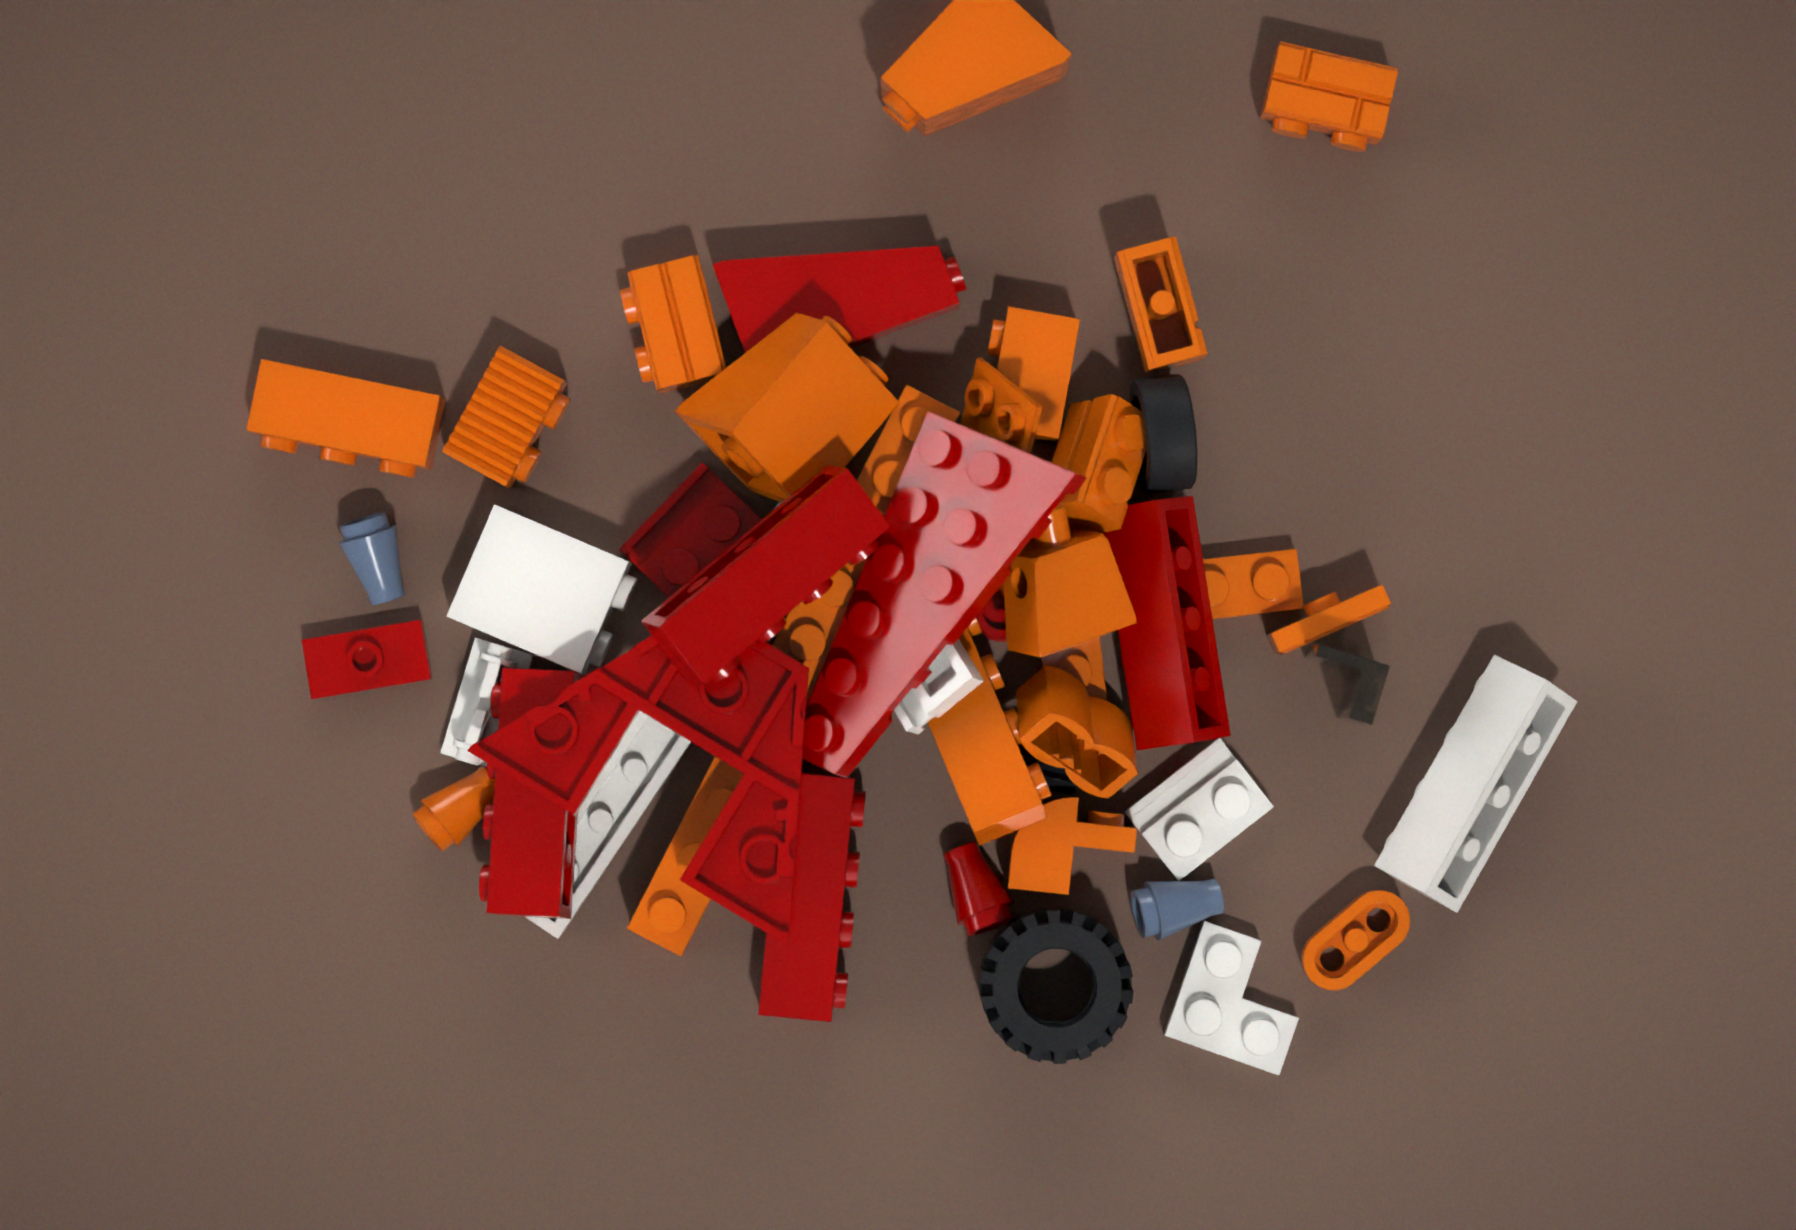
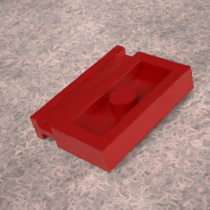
[619,463,762,598]

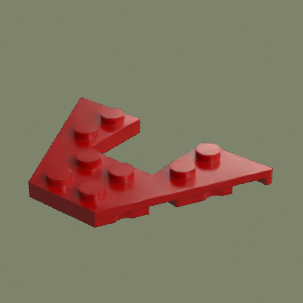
[468,635,809,945]

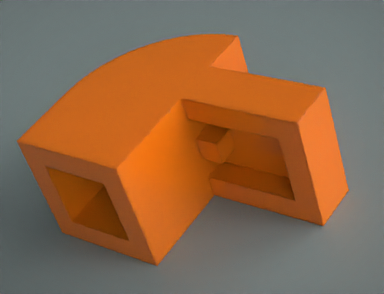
[1006,796,1137,895]

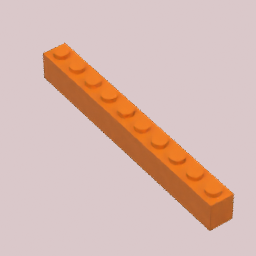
[627,385,961,956]

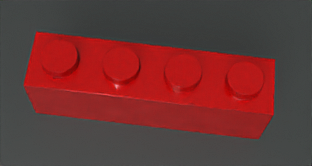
[641,465,891,685]
[1103,496,1231,751]
[479,668,584,919]
[758,773,866,1022]

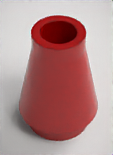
[943,842,1014,937]

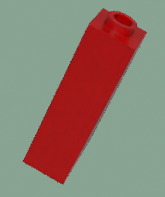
[712,246,967,353]

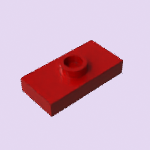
[301,620,433,699]

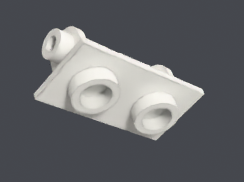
[440,638,533,767]

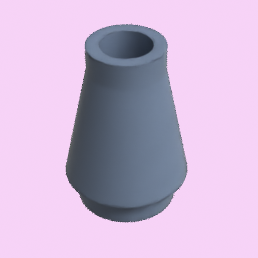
[338,512,405,605]
[1130,878,1224,941]

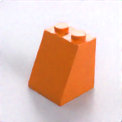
[881,0,1072,136]
[674,313,900,503]

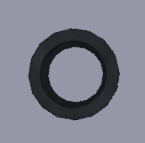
[1129,374,1197,493]

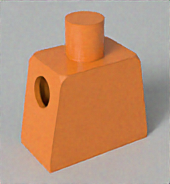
[1003,502,1137,658]

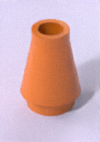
[412,766,495,852]

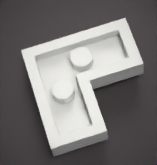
[1163,920,1299,1075]

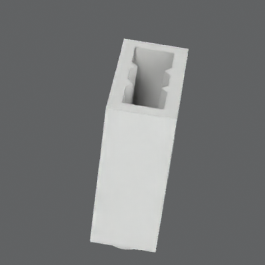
[447,504,637,674]

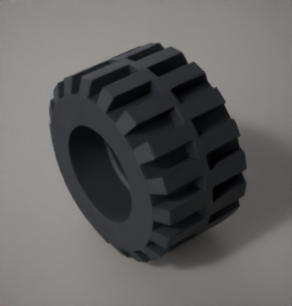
[979,907,1134,1064]

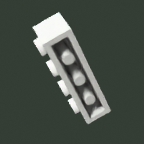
[1374,655,1578,913]

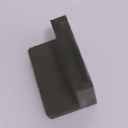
[1304,644,1390,725]

